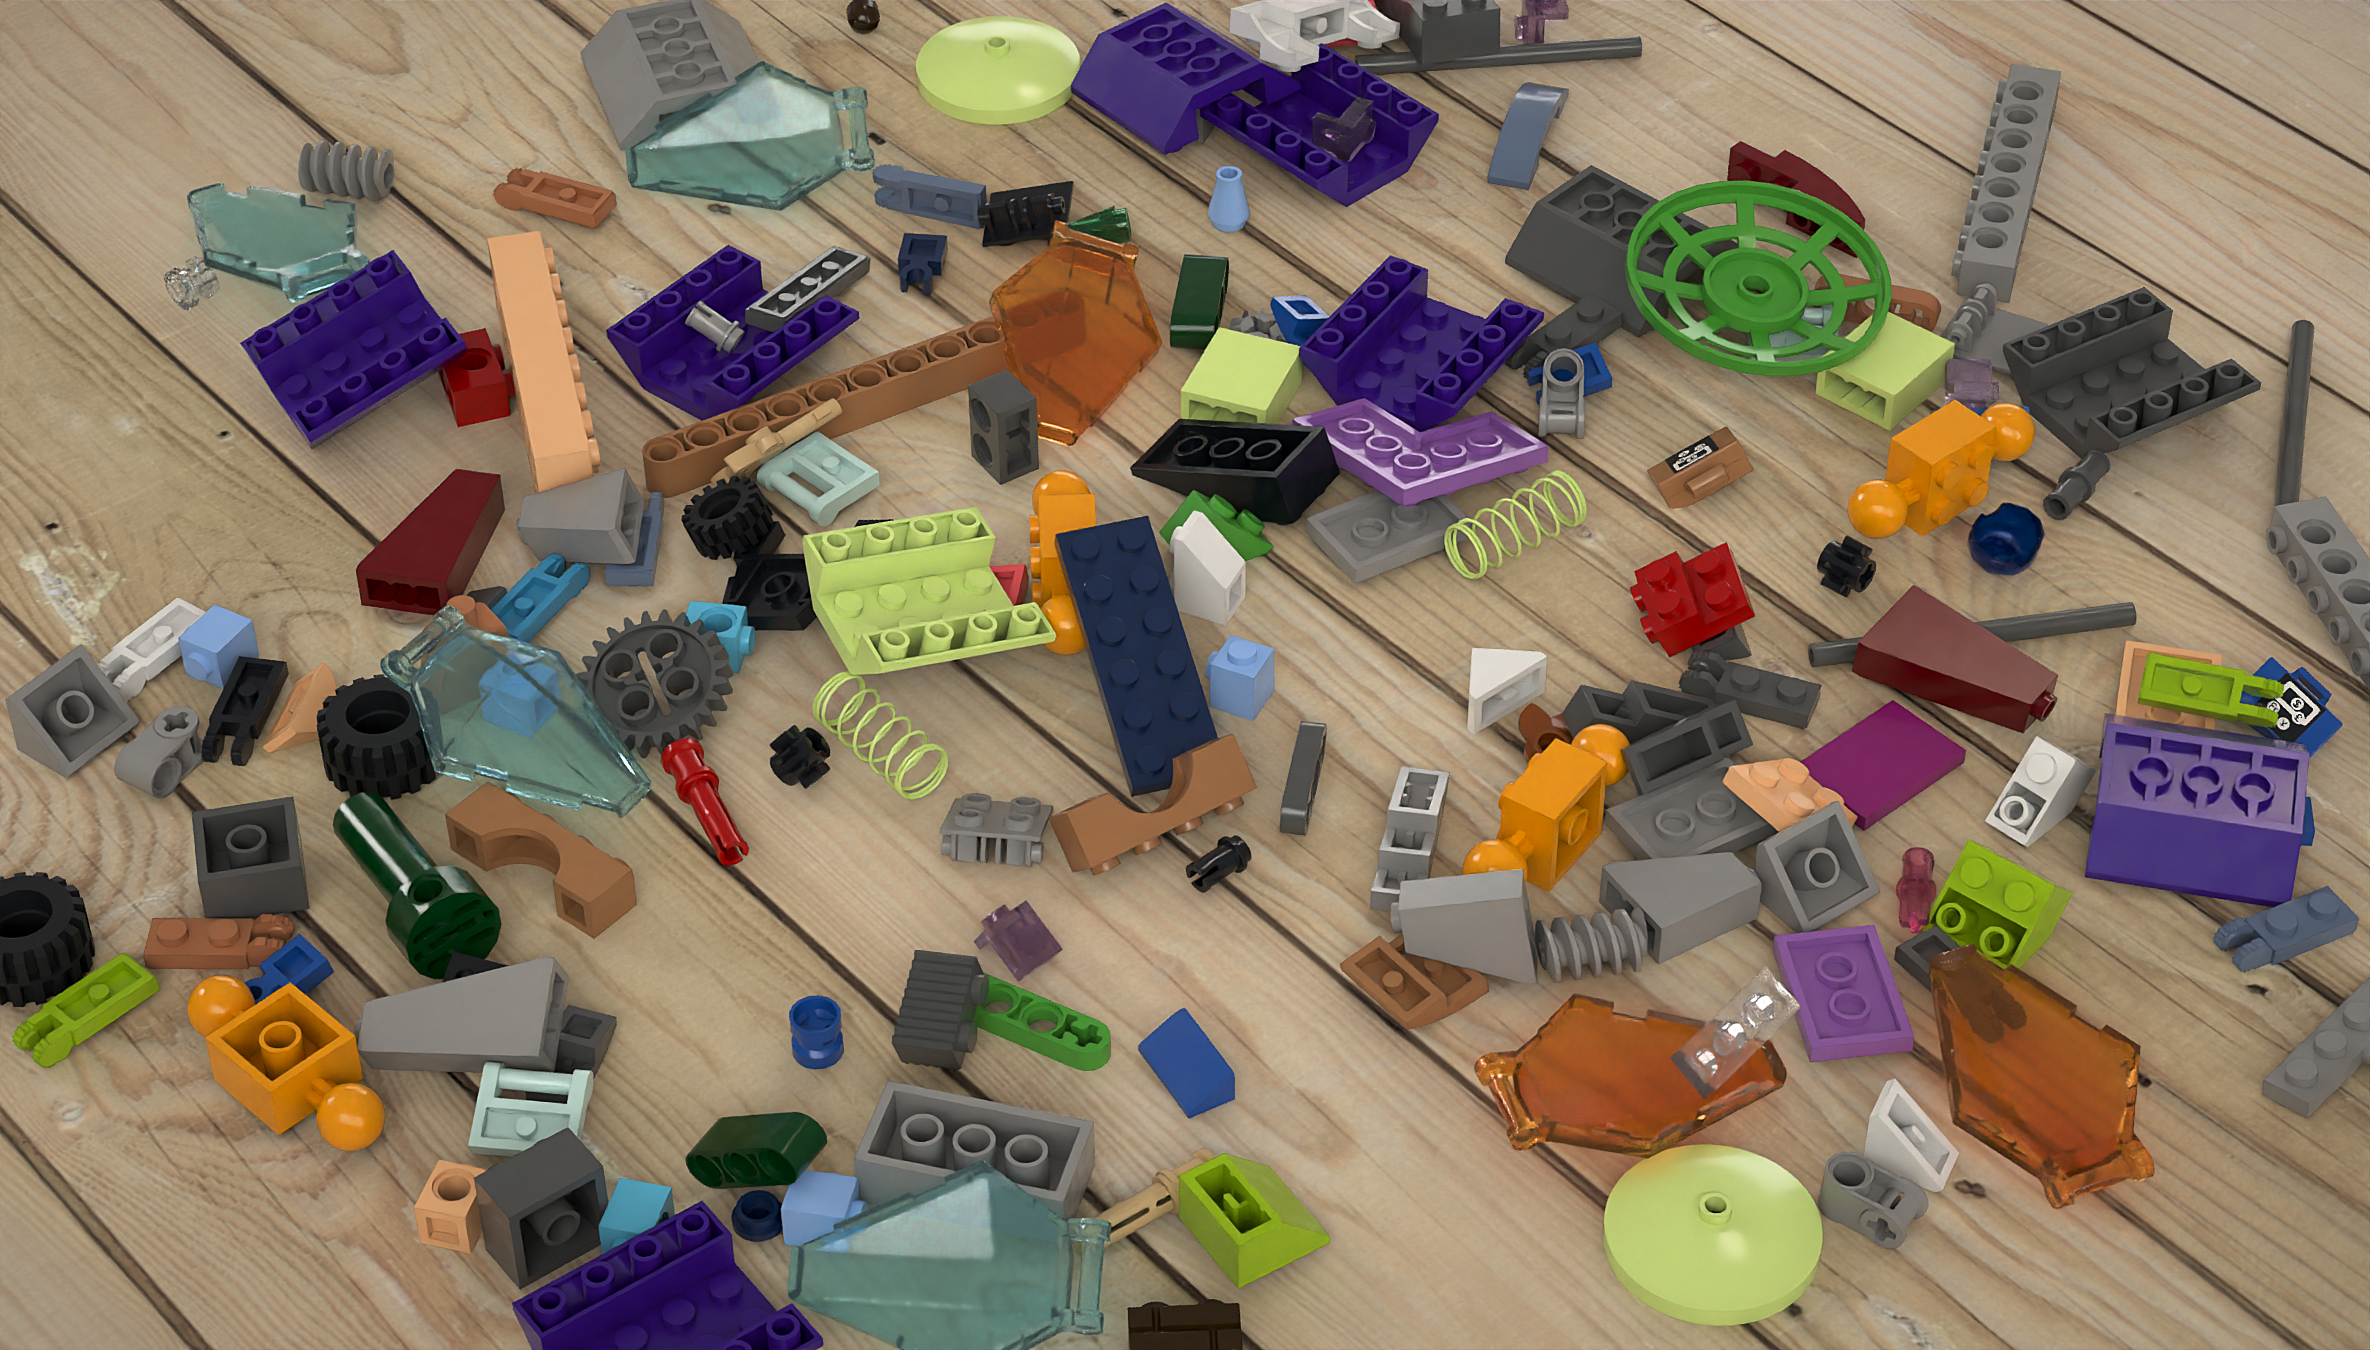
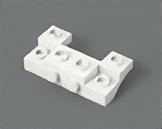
[1229,0,1400,72]

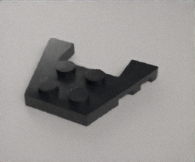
[722,519,893,631]

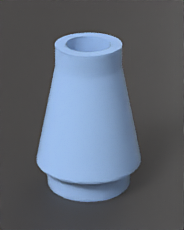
[1208,166,1250,232]

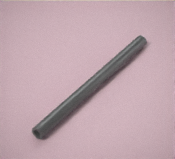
[1355,36,1642,75]
[2275,320,2314,506]
[1808,602,2137,667]

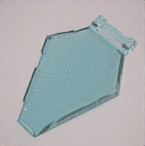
[625,61,875,211]
[187,183,370,303]
[380,605,651,819]
[787,1160,1111,1350]

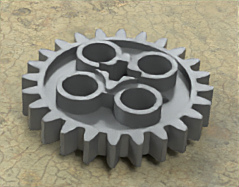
[575,609,734,758]

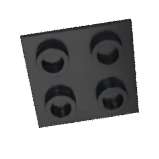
[977,181,1074,247]

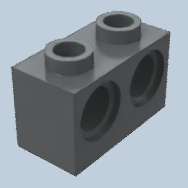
[968,369,1039,485]

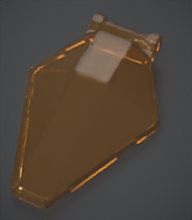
[989,220,1162,446]
[1929,944,2155,1210]
[1474,993,1787,1159]

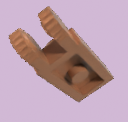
[493,167,617,229]
[143,914,295,969]

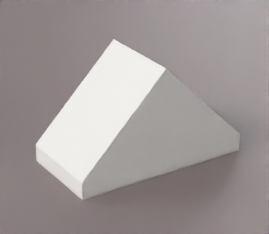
[1467,648,1547,734]
[1864,1078,1959,1192]

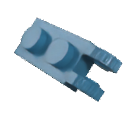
[491,553,590,653]

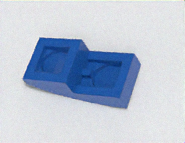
[1270,295,1330,370]

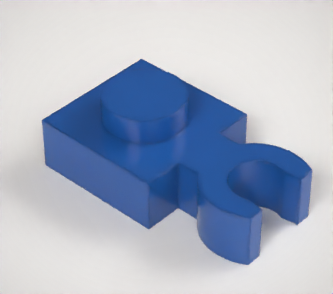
[1527,342,1613,405]
[244,934,334,1005]

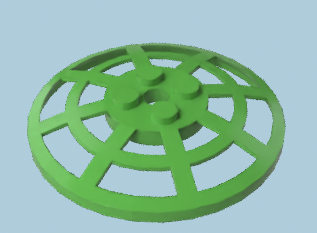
[1625,181,1892,376]

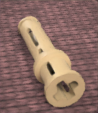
[1069,1147,1215,1259]

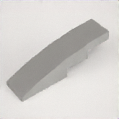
[1370,766,1450,911]

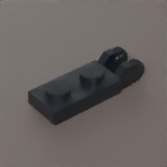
[201,656,289,766]

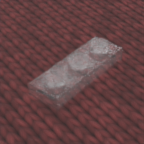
[1670,967,1801,1098]

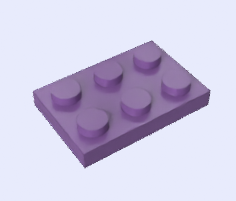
[1773,925,1914,1062]

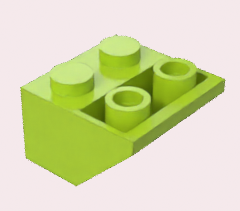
[1921,840,2073,978]
[1179,1153,1330,1289]

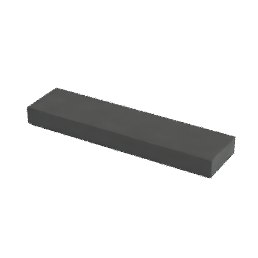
[745,246,871,332]

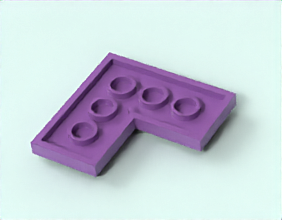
[1292,398,1549,506]

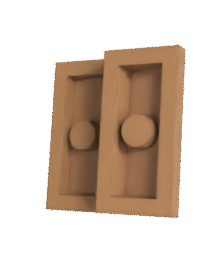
[1340,934,1489,1030]

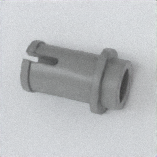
[685,300,745,353]

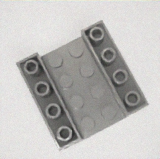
[580,0,783,150]

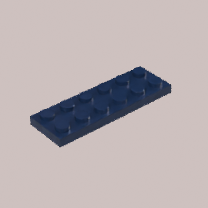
[1054,516,1218,797]

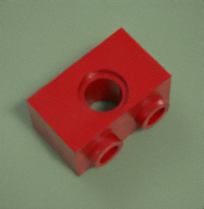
[438,328,515,427]

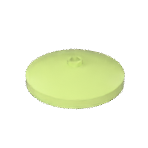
[916,16,1080,125]
[1603,1144,1823,1326]

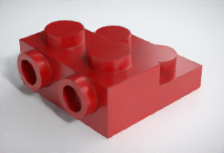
[1630,542,1755,657]

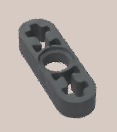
[1280,721,1327,836]

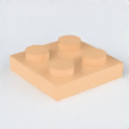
[1722,758,1858,832]

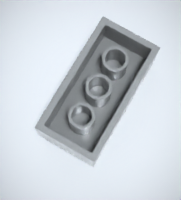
[854,1080,1095,1245]

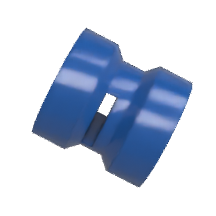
[789,995,844,1069]

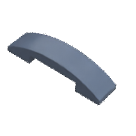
[1488,82,1569,190]

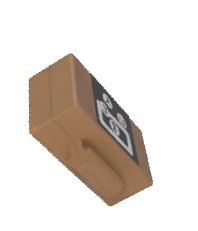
[1647,427,1753,509]

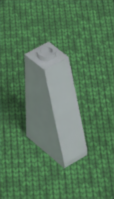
[354,957,569,1073]

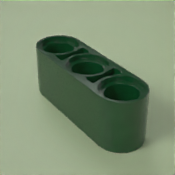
[1170,254,1229,350]
[685,1112,827,1189]

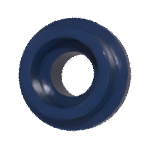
[731,1190,783,1242]

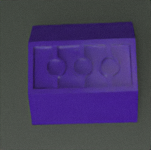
[1071,3,1301,155]
[1200,43,1439,207]
[606,245,860,421]
[240,250,467,449]
[1299,255,1544,432]
[2085,713,2310,907]
[512,1201,824,1350]

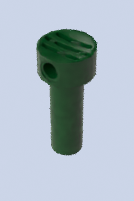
[333,792,502,980]

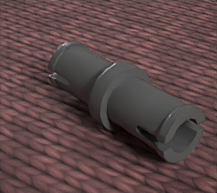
[2043,450,2110,520]

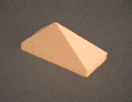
[262,662,338,753]

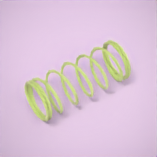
[1444,470,1587,580]
[813,671,948,800]

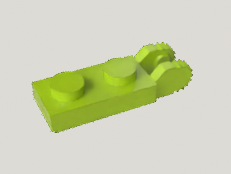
[2138,653,2284,728]
[12,952,160,1069]

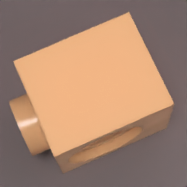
[414,1160,487,1254]

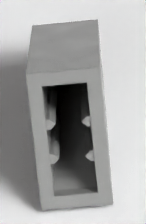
[516,468,645,564]
[1599,852,1762,965]
[1391,869,1538,984]

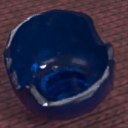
[1967,502,2045,576]

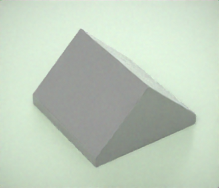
[5,644,141,778]
[1755,801,1881,933]

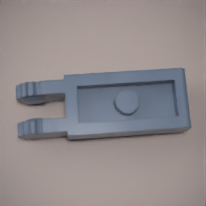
[872,164,987,229]
[605,492,664,586]
[2213,886,2359,973]

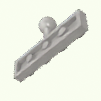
[2262,977,2370,1118]

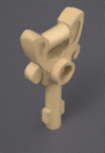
[710,398,842,487]

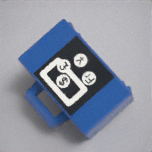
[2240,657,2343,758]

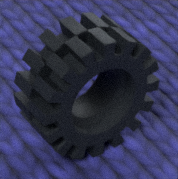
[681,476,773,560]

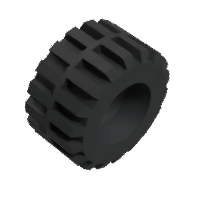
[316,674,447,800]
[0,872,95,1007]

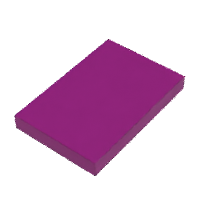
[1800,700,1966,831]

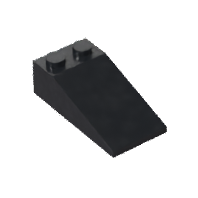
[1130,419,1340,525]

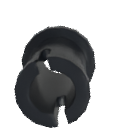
[1186,835,1252,893]

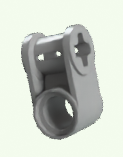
[1538,348,1585,439]
[114,706,204,799]
[1818,1152,1929,1249]

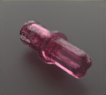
[1896,847,1937,933]

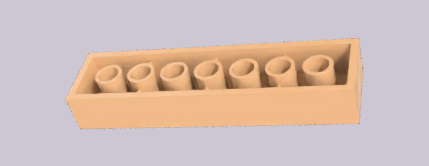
[487,231,600,493]

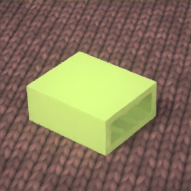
[1815,312,1955,431]
[1181,327,1303,424]

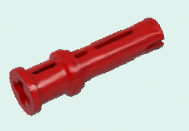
[660,738,749,866]

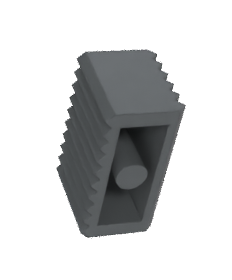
[892,950,989,1070]

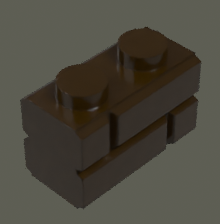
[1127,1299,1243,1350]

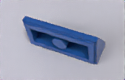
[1138,1008,1235,1119]

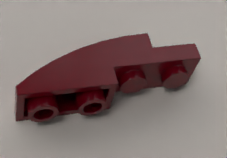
[1727,141,1865,258]

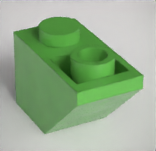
[1159,490,1273,561]

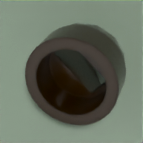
[846,0,880,34]

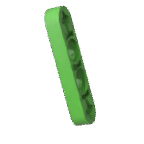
[973,972,1111,1071]

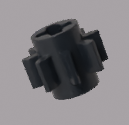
[1817,535,1876,597]
[770,725,830,789]

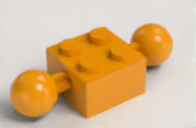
[1847,400,2035,539]
[1029,470,1096,655]
[1462,724,1630,892]
[187,975,386,1151]

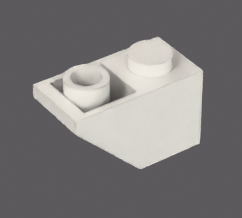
[1169,510,1246,626]
[1985,736,2097,847]

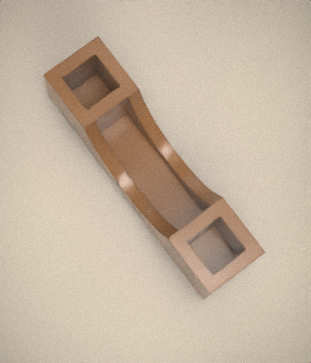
[1049,734,1257,876]
[445,782,637,939]

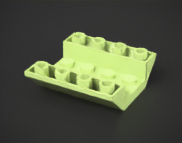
[802,507,1056,675]

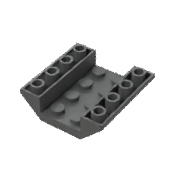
[1505,165,1738,337]
[2003,287,2261,458]

